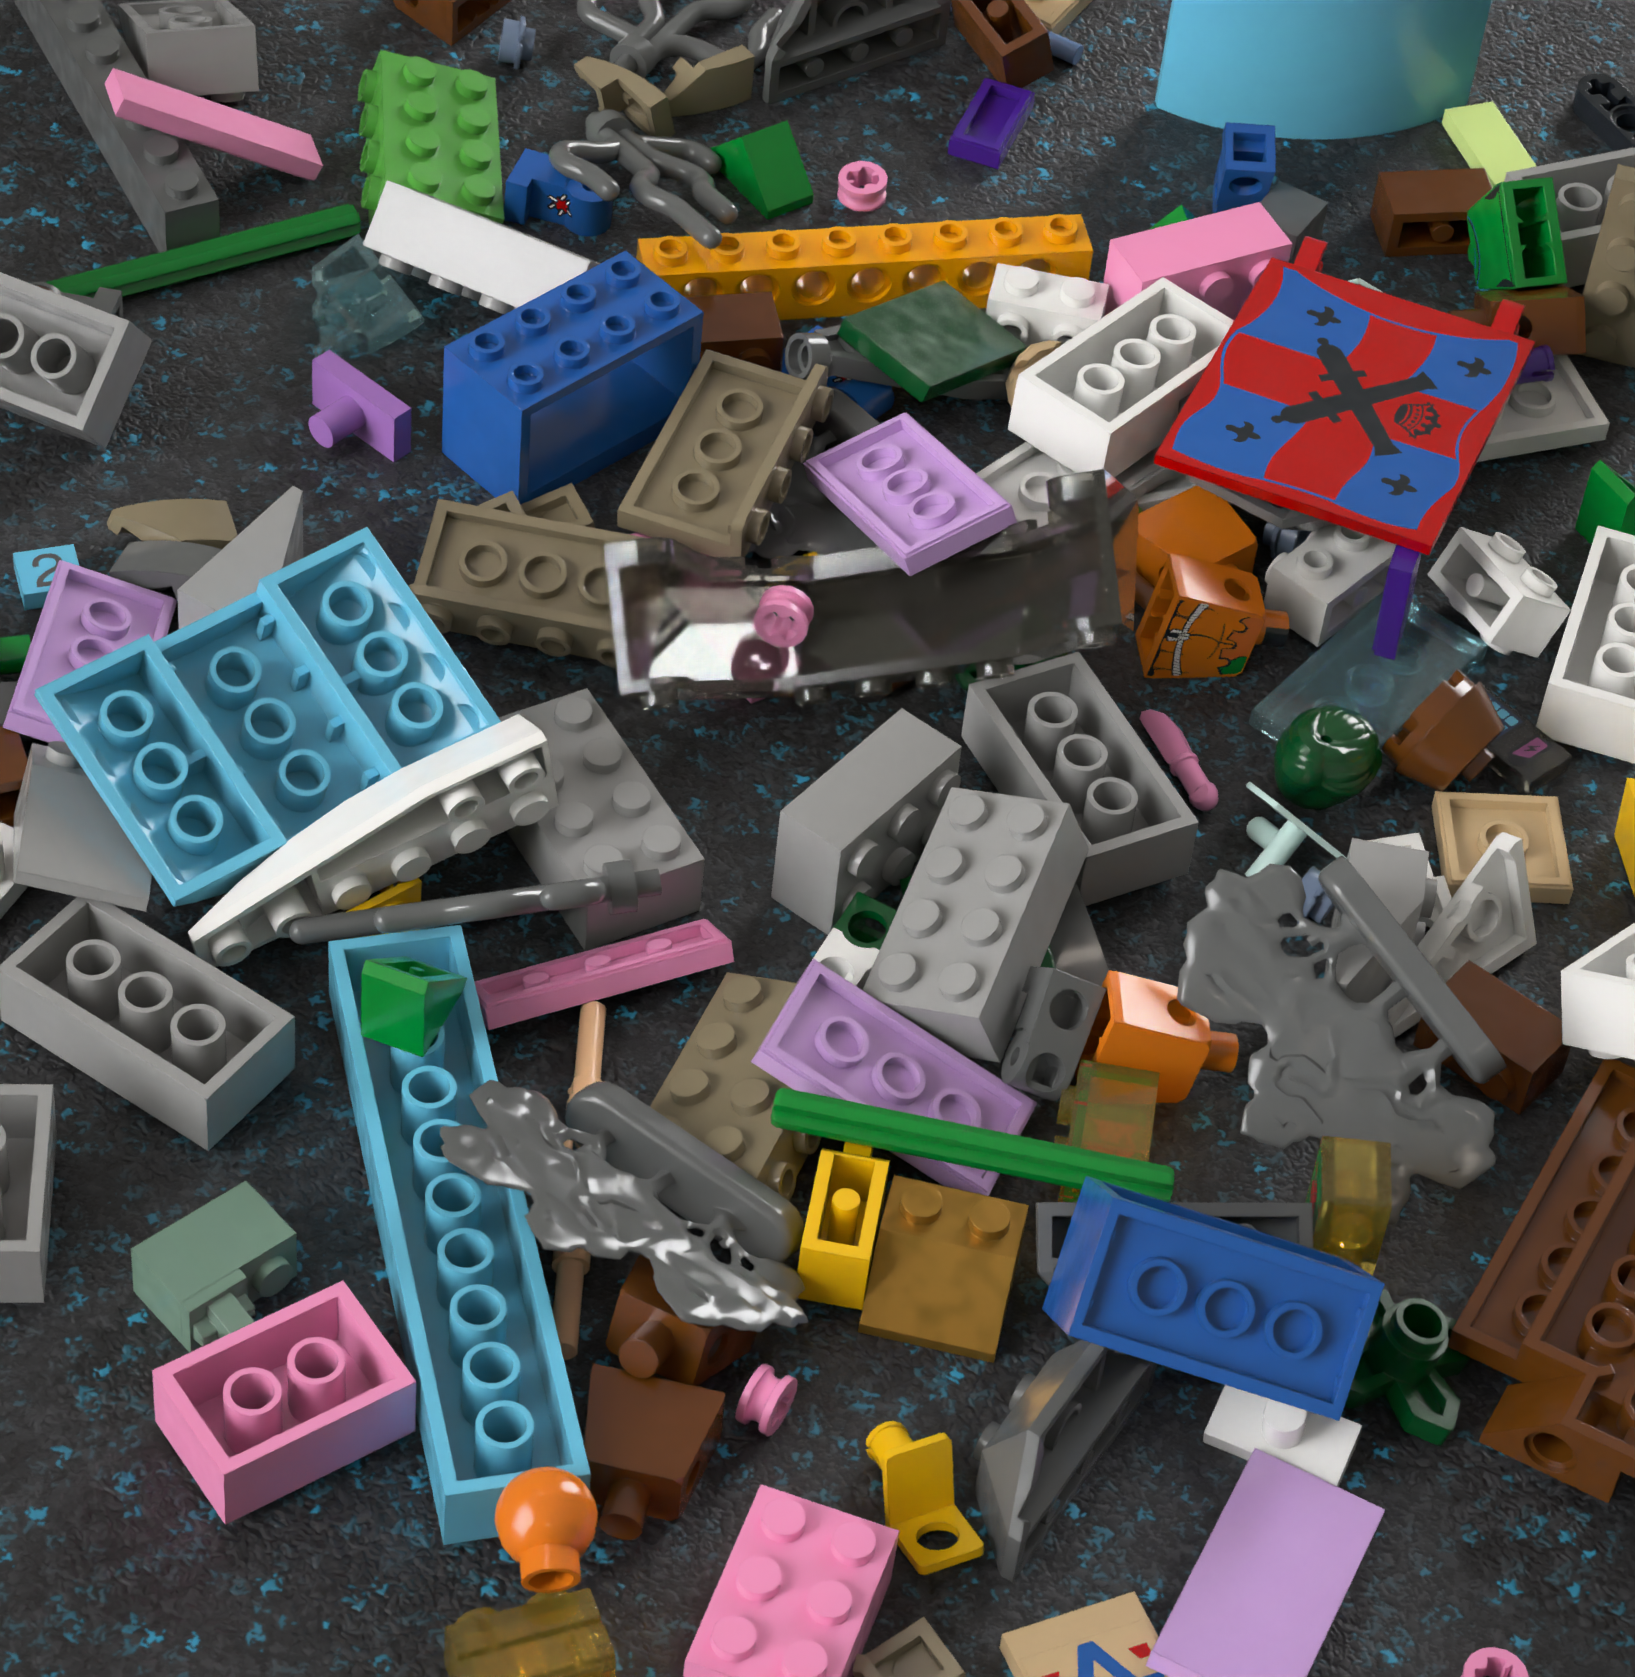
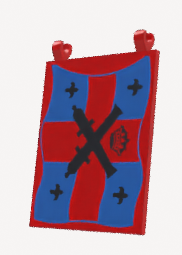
[1153,236,1535,556]

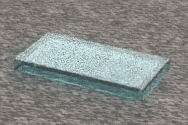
[1249,591,1488,754]

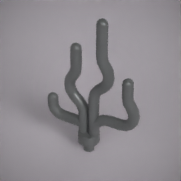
[576,0,782,78]
[548,109,738,250]
[289,859,662,945]

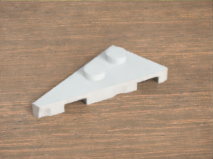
[1388,832,1537,1037]

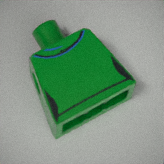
[1467,177,1567,289]

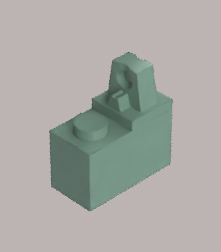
[131,1180,297,1353]

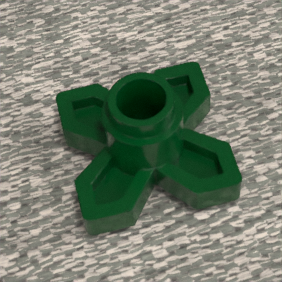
[1345,1289,1470,1446]

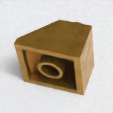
[858,1175,1029,1363]

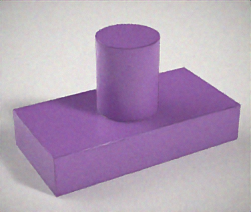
[308,350,412,462]

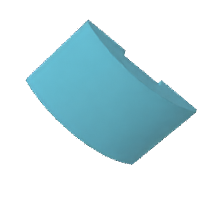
[1155,0,1492,140]
[34,527,501,907]

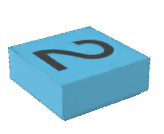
[13,544,79,610]

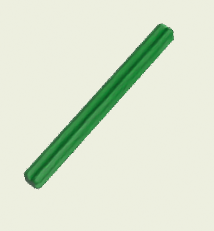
[44,203,361,298]
[771,1088,1175,1202]

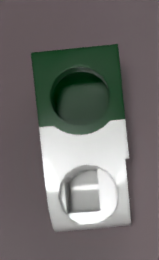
[812,891,897,990]

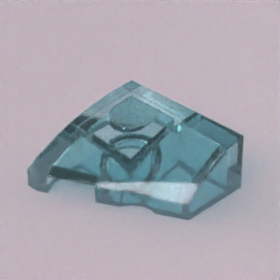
[312,234,426,361]

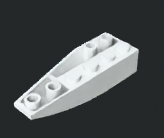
[188,714,559,967]

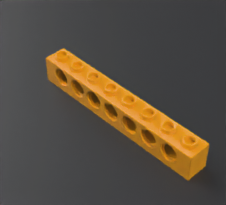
[636,214,1093,320]

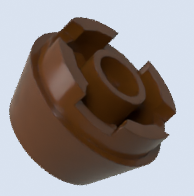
[1380,669,1505,792]

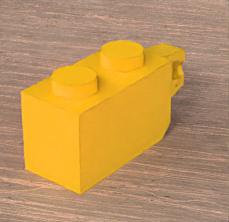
[797,1142,890,1310]

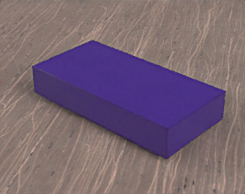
[948,78,1035,169]
[1372,545,1422,660]

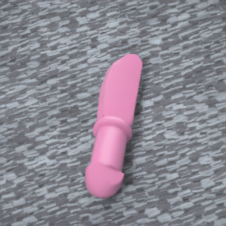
[1140,709,1218,811]

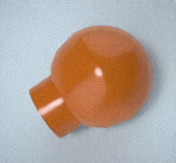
[495,1466,598,1593]

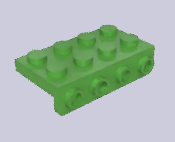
[358,50,504,227]

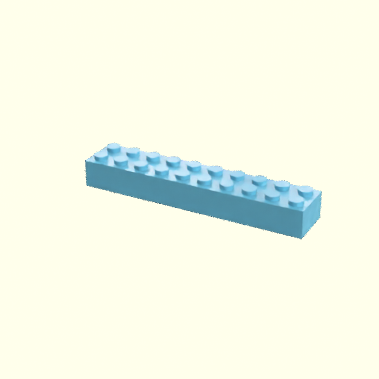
[328,925,591,1545]

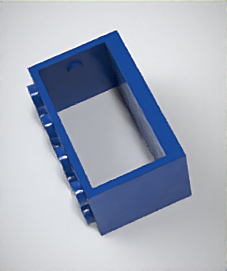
[442,250,704,505]
[1042,1176,1385,1421]

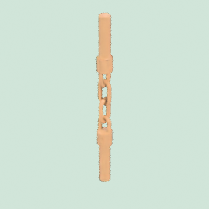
[552,1001,606,1360]

